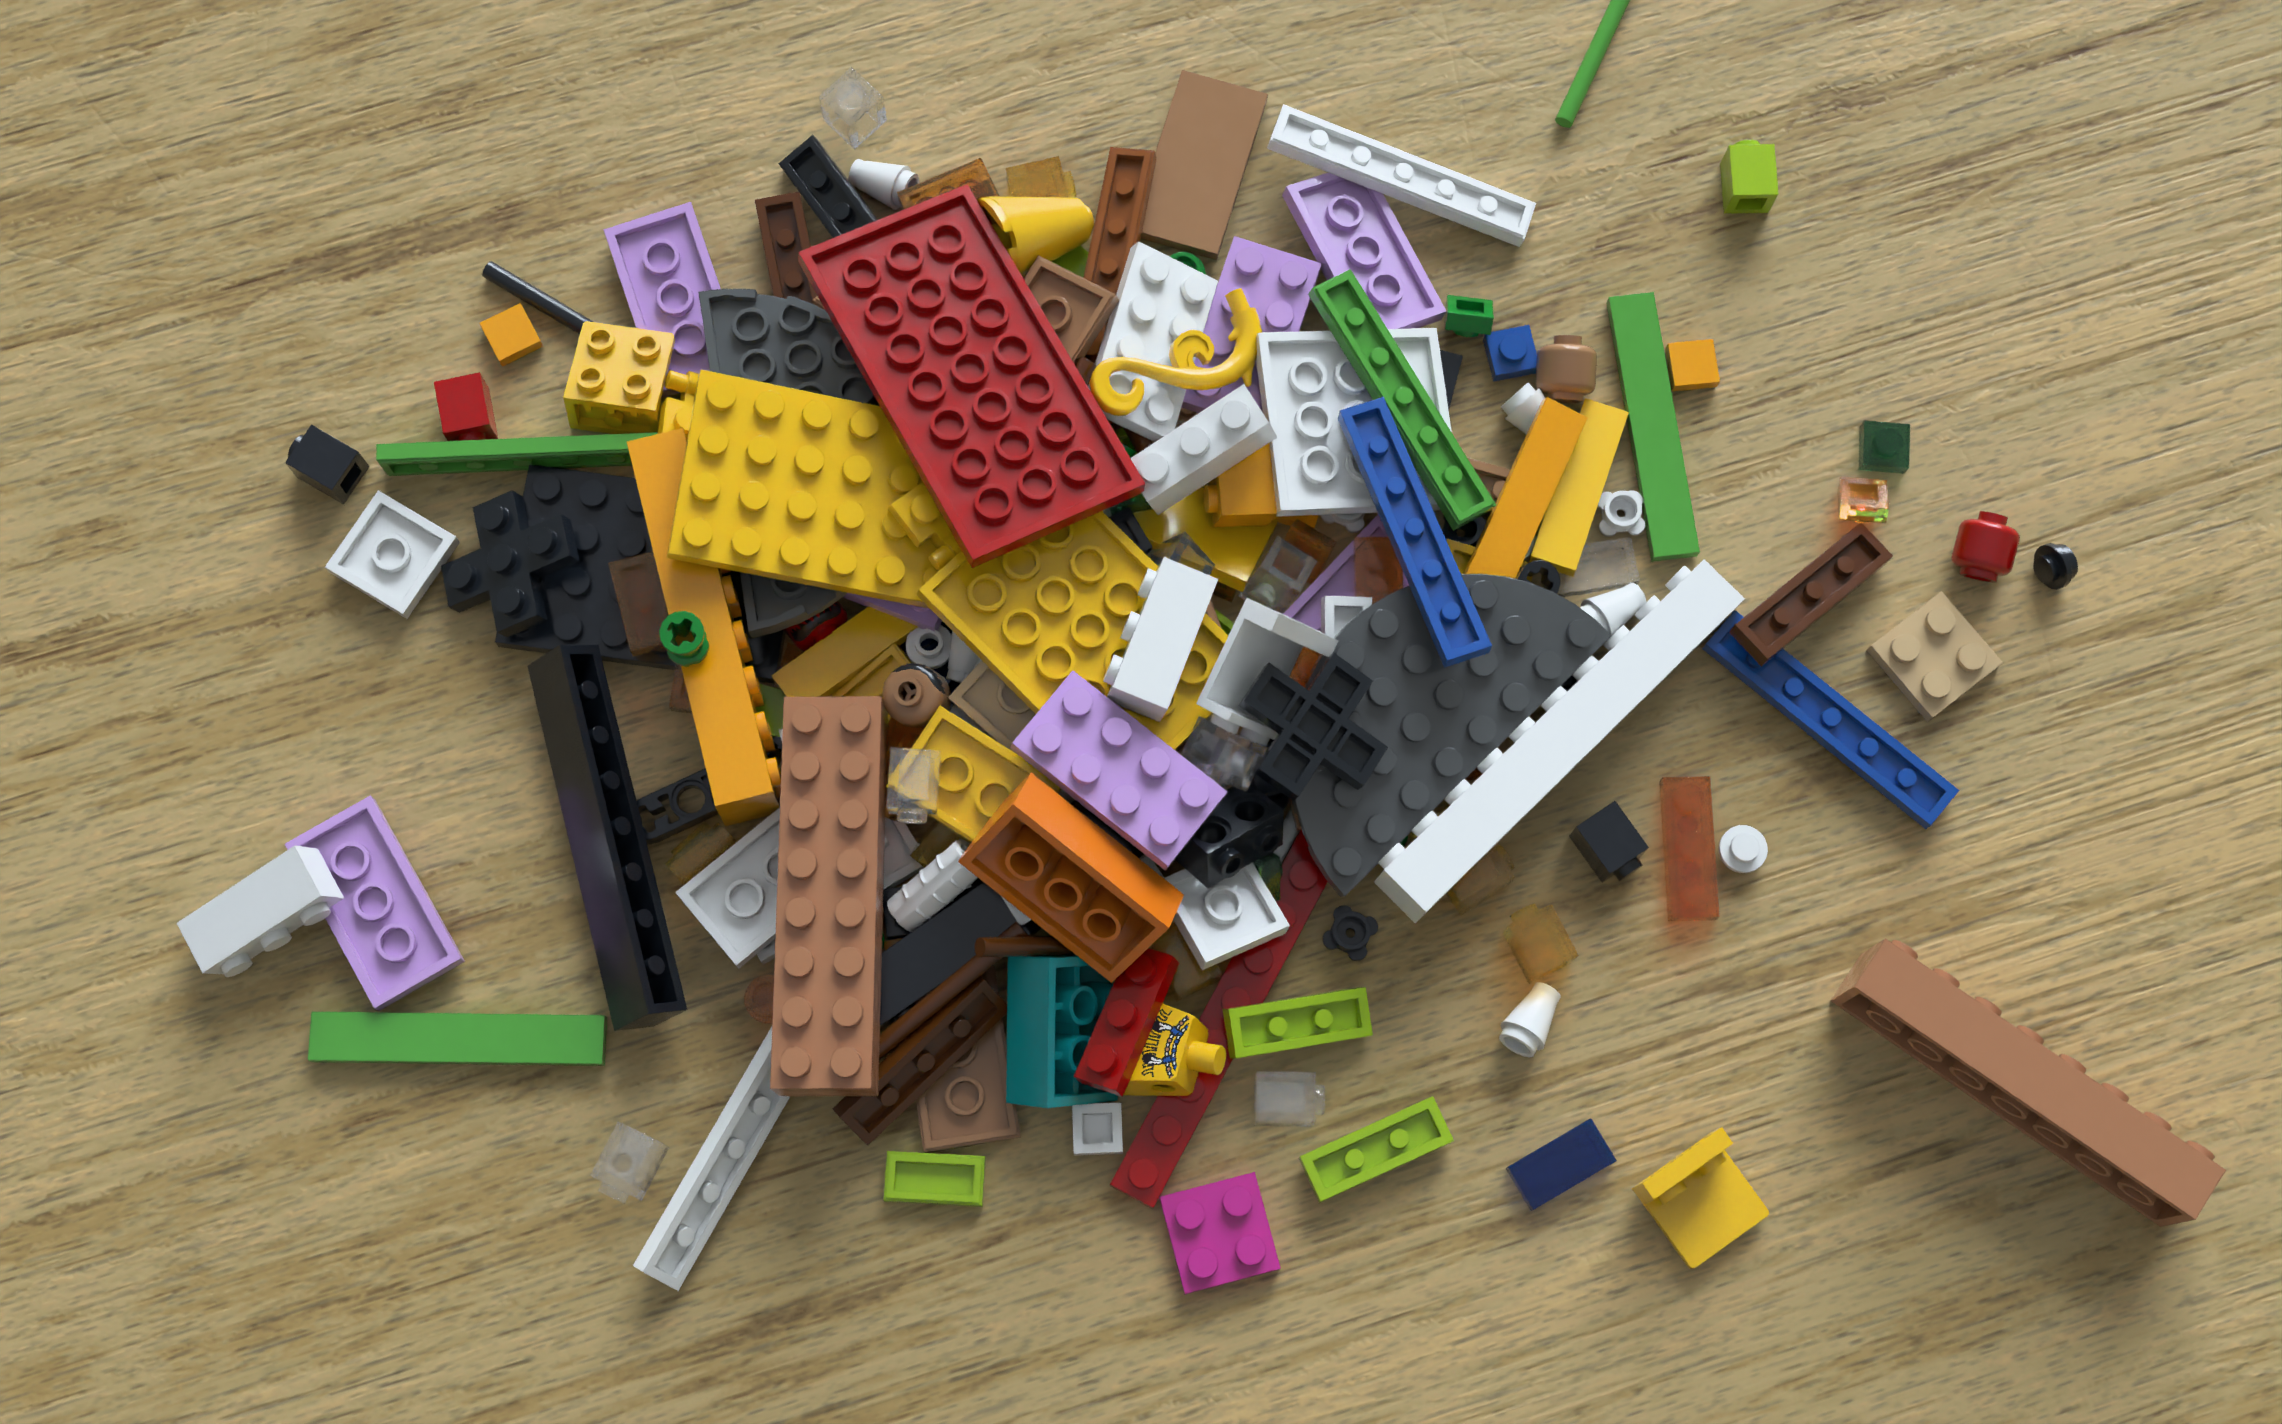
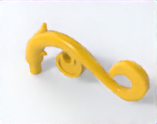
[1089,288,1262,416]

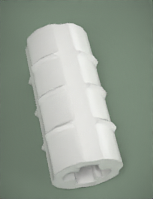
[887,839,978,932]

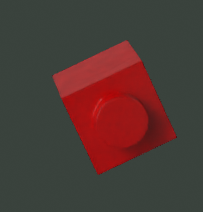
[434,372,498,441]

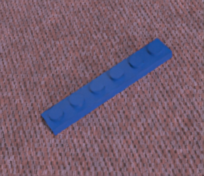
[1338,397,1492,668]
[1702,610,1960,829]

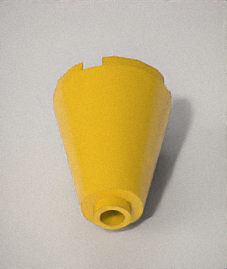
[976,196,1094,278]

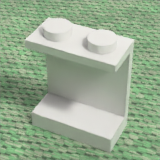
[1196,598,1338,746]

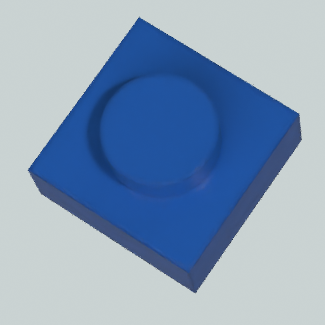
[1483,325,1537,382]

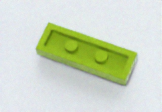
[1223,987,1373,1059]
[1299,1096,1454,1203]

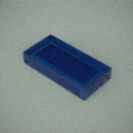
[1506,1118,1617,1211]

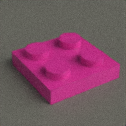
[1159,1172,1281,1295]

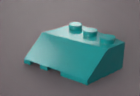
[1006,955,1118,1108]

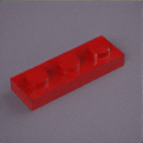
[1073,948,1180,1097]

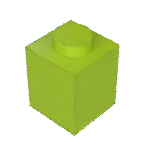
[1720,140,1779,214]

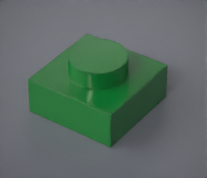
[1445,295,1494,337]

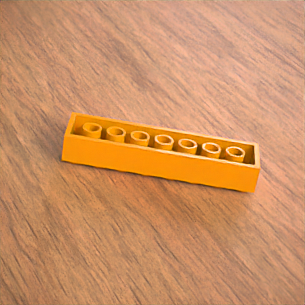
[627,428,781,827]

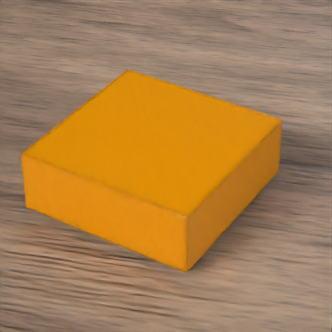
[479,303,544,367]
[1665,339,1720,392]

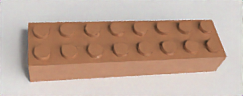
[770,696,888,1096]
[1830,938,2226,1227]

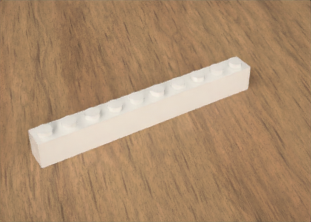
[1374,560,1745,923]

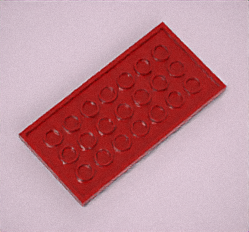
[798,184,1145,568]

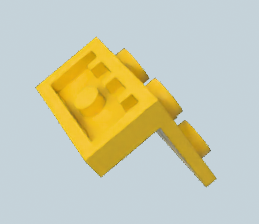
[563,321,675,434]
[1632,1127,1769,1269]

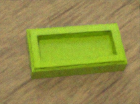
[883,1151,986,1207]

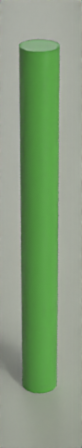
[1555,0,1630,128]

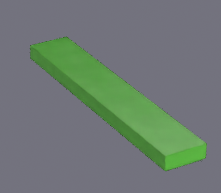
[1308,269,1496,531]
[1606,292,1700,562]
[376,432,658,476]
[308,1012,607,1066]

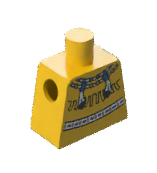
[1124,1004,1226,1096]

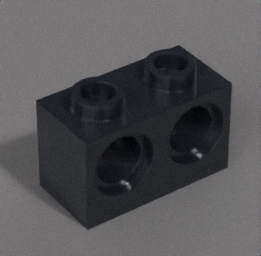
[1175,779,1284,888]

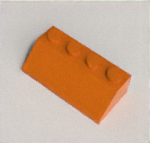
[958,773,1184,983]

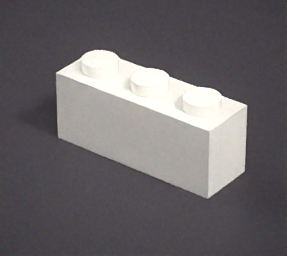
[1131,384,1277,515]
[1103,557,1218,722]
[177,846,344,977]

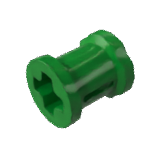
[659,611,709,667]

